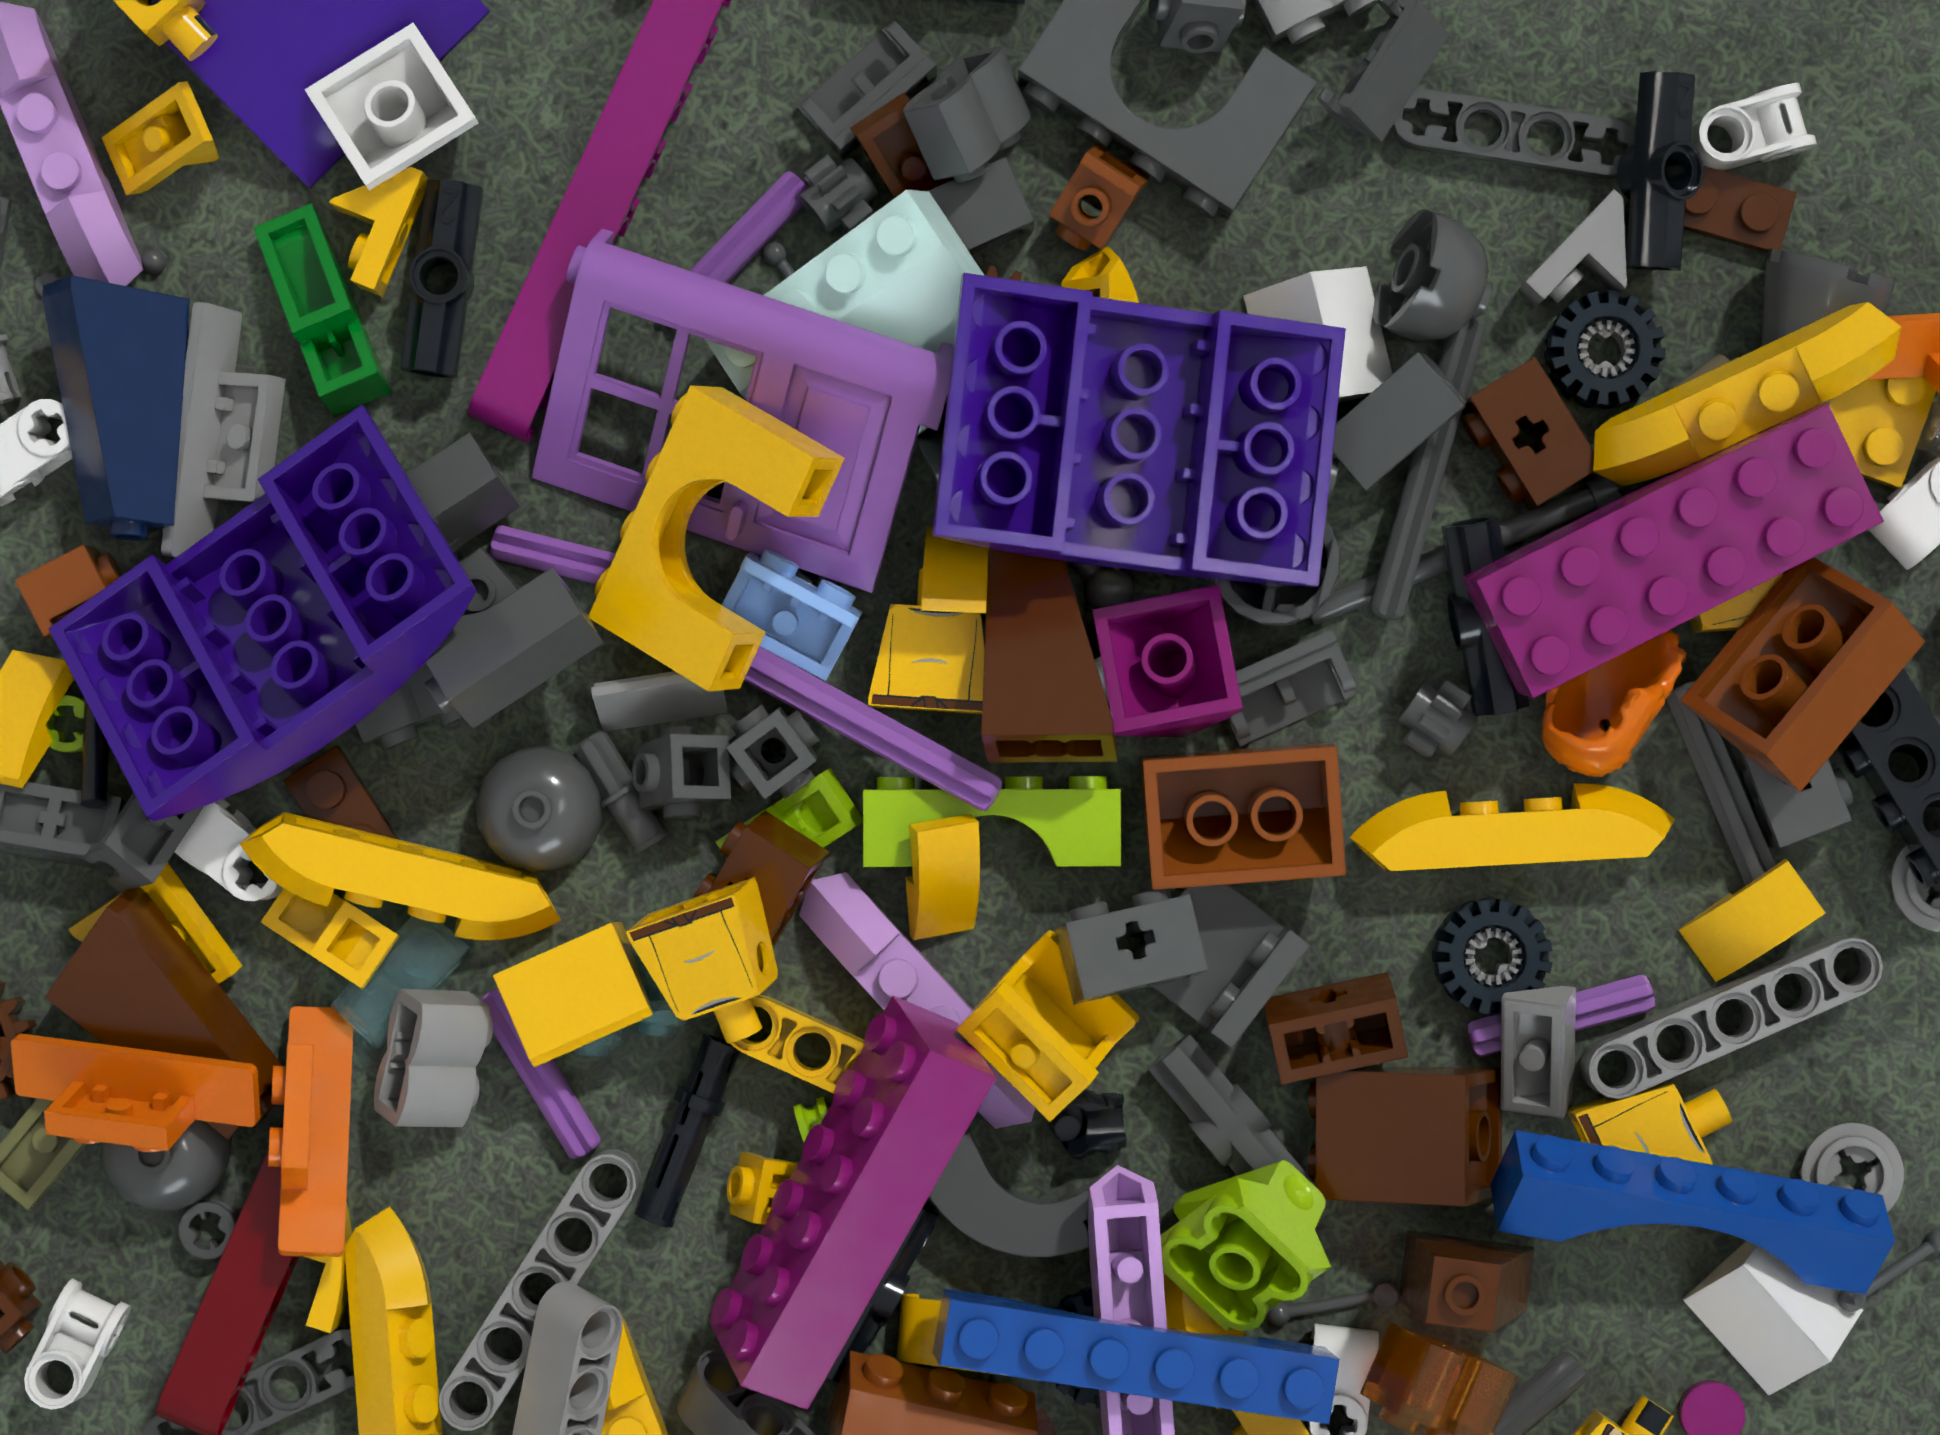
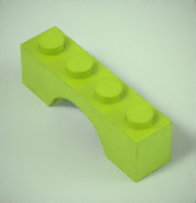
[863,776,1121,867]

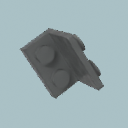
[1133,884,1310,1048]

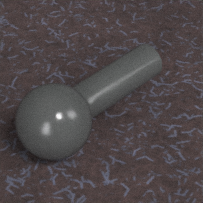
[1067,561,1135,609]

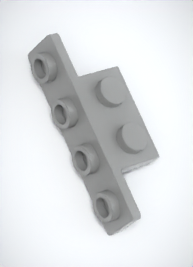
[161,302,286,558]

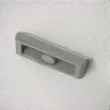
[591,671,728,731]
[1500,986,1576,1119]

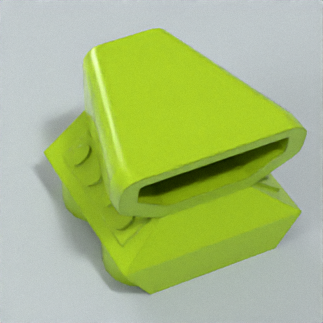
[1160,1160,1331,1331]

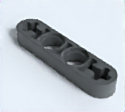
[1391,89,1635,179]
[143,1326,355,1435]

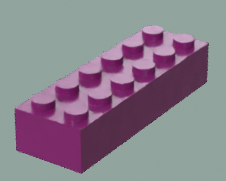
[1462,404,1884,698]
[709,996,997,1410]

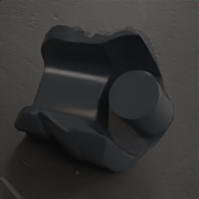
[1048,1090,1127,1160]

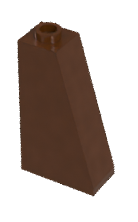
[981,548,1118,763]
[45,887,282,1140]
[1399,1230,1535,1332]

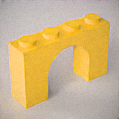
[588,385,845,692]

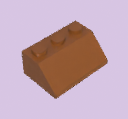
[1680,557,1925,792]
[1139,742,1346,890]
[828,1350,1038,1435]

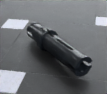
[634,1034,741,1228]

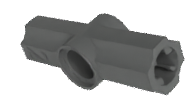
[1147,1033,1314,1183]

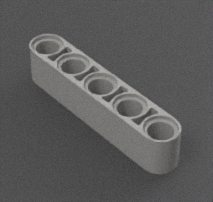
[1579,936,1883,1099]
[439,1149,641,1431]
[512,1281,623,1435]

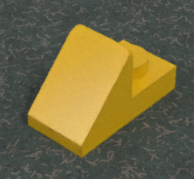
[101,81,219,195]
[328,167,429,298]

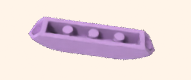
[0,2,143,286]
[799,872,1035,1129]
[1088,1165,1175,1435]

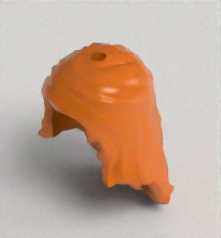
[1540,629,1686,777]

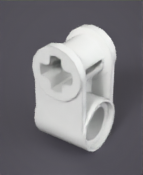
[1690,83,1817,171]
[0,399,73,506]
[1868,457,1940,570]
[174,799,283,901]
[24,1278,131,1410]
[1306,1323,1379,1435]

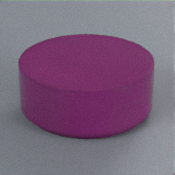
[1678,1380,1745,1435]

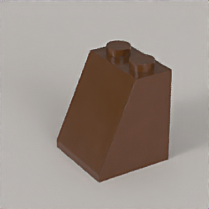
[1308,1067,1502,1207]

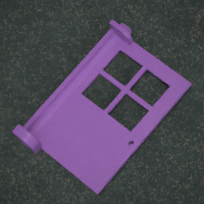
[531,228,954,593]

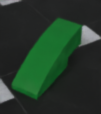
[253,203,392,417]

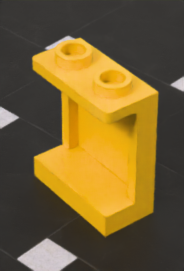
[956,930,1139,1122]

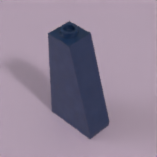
[42,275,190,541]

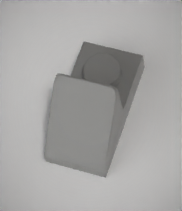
[1518,189,1627,307]

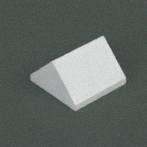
[304,23,478,191]
[1243,266,1392,403]
[1682,1241,1863,1395]

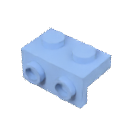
[722,549,863,681]

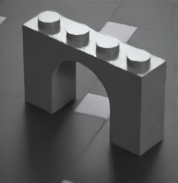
[1018,0,1317,219]
[407,432,604,729]

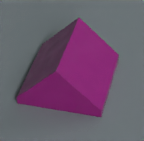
[1092,585,1244,738]

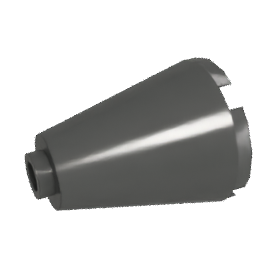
[1761,248,1896,405]

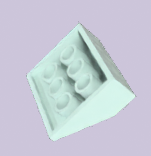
[704,190,985,435]

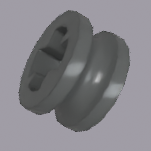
[178,1199,239,1260]

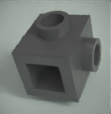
[1149,0,1246,53]
[726,704,820,799]
[632,726,731,821]

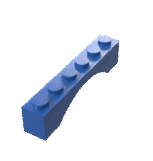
[1490,1130,1895,1294]
[933,1288,1340,1424]

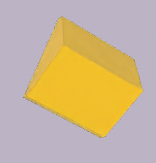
[493,922,653,1067]

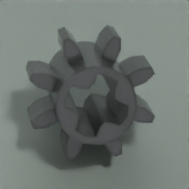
[799,154,878,234]
[1397,678,1477,758]

